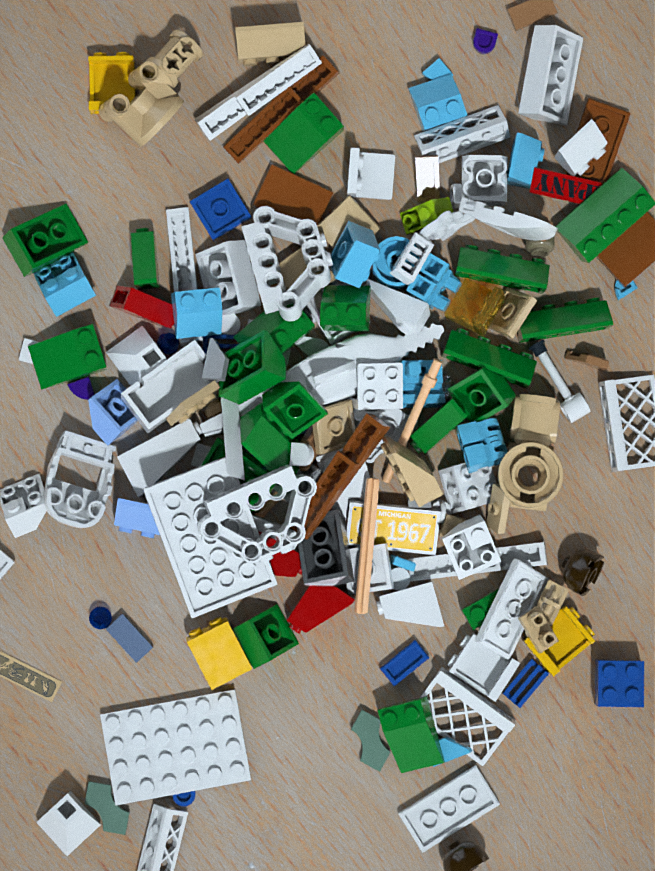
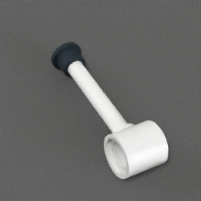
[529,339,591,423]

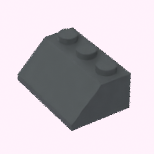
[296,509,355,586]

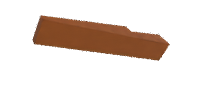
[223,55,340,164]
[290,413,390,540]

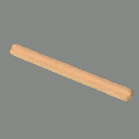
[354,478,379,614]

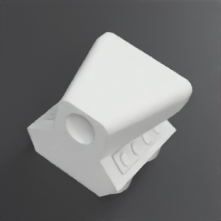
[461,155,508,206]

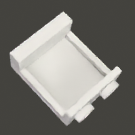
[447,633,520,702]

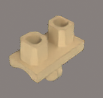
[536,580,569,627]
[518,606,559,653]

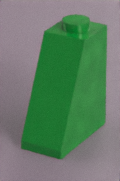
[131,228,160,290]
[410,399,467,455]

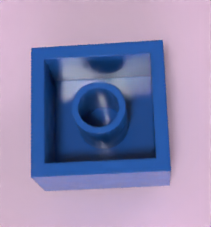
[595,659,644,707]

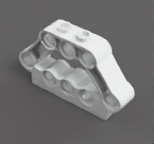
[241,206,333,322]
[197,464,317,563]

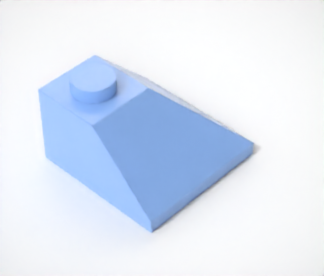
[88,379,138,446]

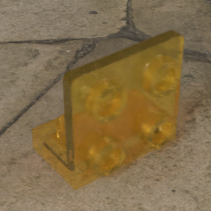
[445,278,506,337]

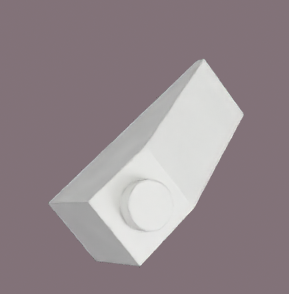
[366,279,430,336]

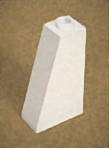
[117,419,203,498]

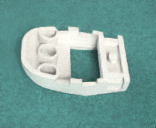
[459,197,558,241]
[44,430,116,528]

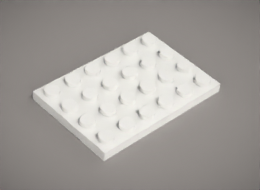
[143,457,278,618]
[100,690,251,805]

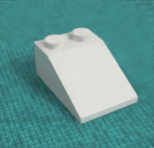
[315,448,370,520]

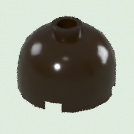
[562,550,604,596]
[443,840,489,871]

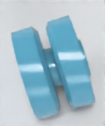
[372,236,420,290]

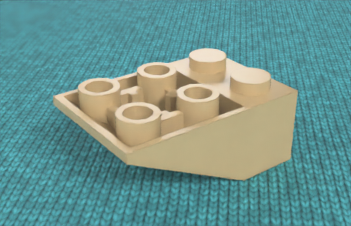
[380,435,443,507]

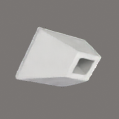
[106,326,167,386]
[0,474,47,538]
[442,515,501,580]
[36,791,101,856]

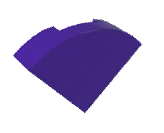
[67,377,95,400]

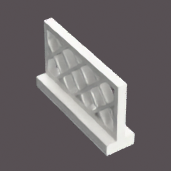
[598,375,655,472]
[420,667,516,766]

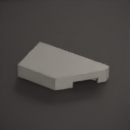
[202,338,229,381]

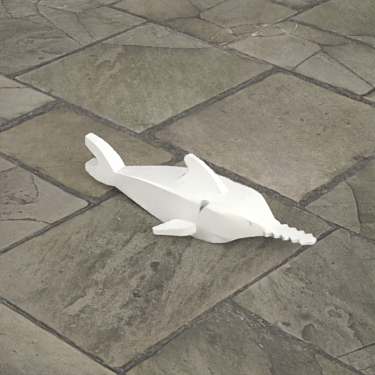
[200,323,444,437]

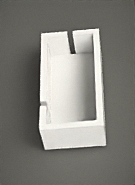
[120,340,219,433]

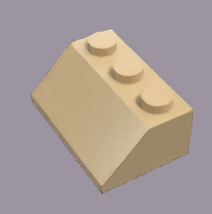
[235,22,305,66]

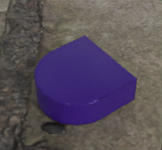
[473,28,498,54]

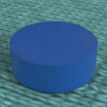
[172,791,196,806]

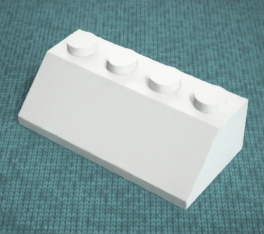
[518,25,583,125]

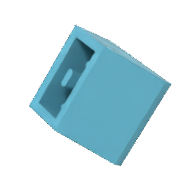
[34,252,96,317]

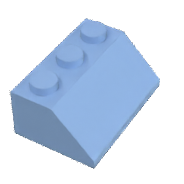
[114,498,160,538]

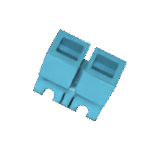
[406,253,462,312]
[400,360,446,408]
[456,418,508,473]

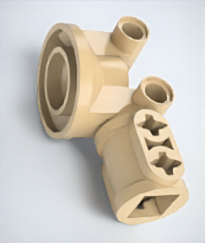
[99,30,203,147]
[498,394,563,512]

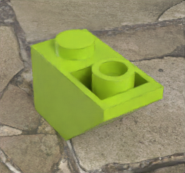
[400,197,454,235]

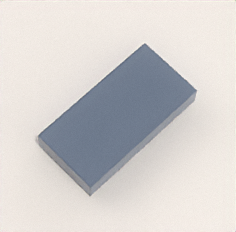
[106,614,153,663]

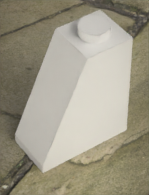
[376,582,444,627]

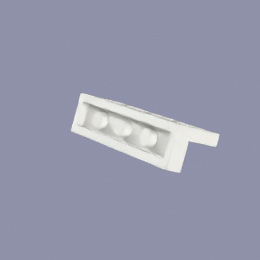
[414,105,510,164]
[137,804,188,871]

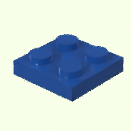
[190,179,252,241]

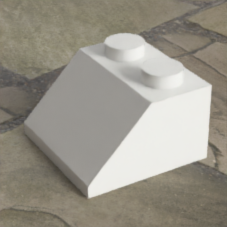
[554,119,608,176]

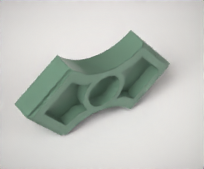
[351,710,391,772]
[84,781,130,835]

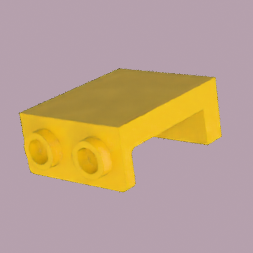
[88,52,136,114]
[522,606,595,677]
[186,617,252,690]

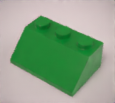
[233,304,315,354]
[219,330,286,405]
[240,403,302,474]

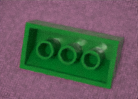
[555,168,655,263]
[454,245,550,294]
[517,297,613,343]
[441,328,537,388]

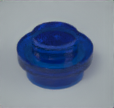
[157,333,179,355]
[89,607,112,629]

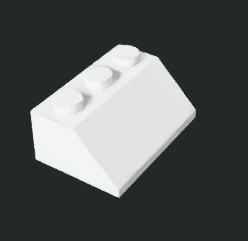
[195,240,261,317]

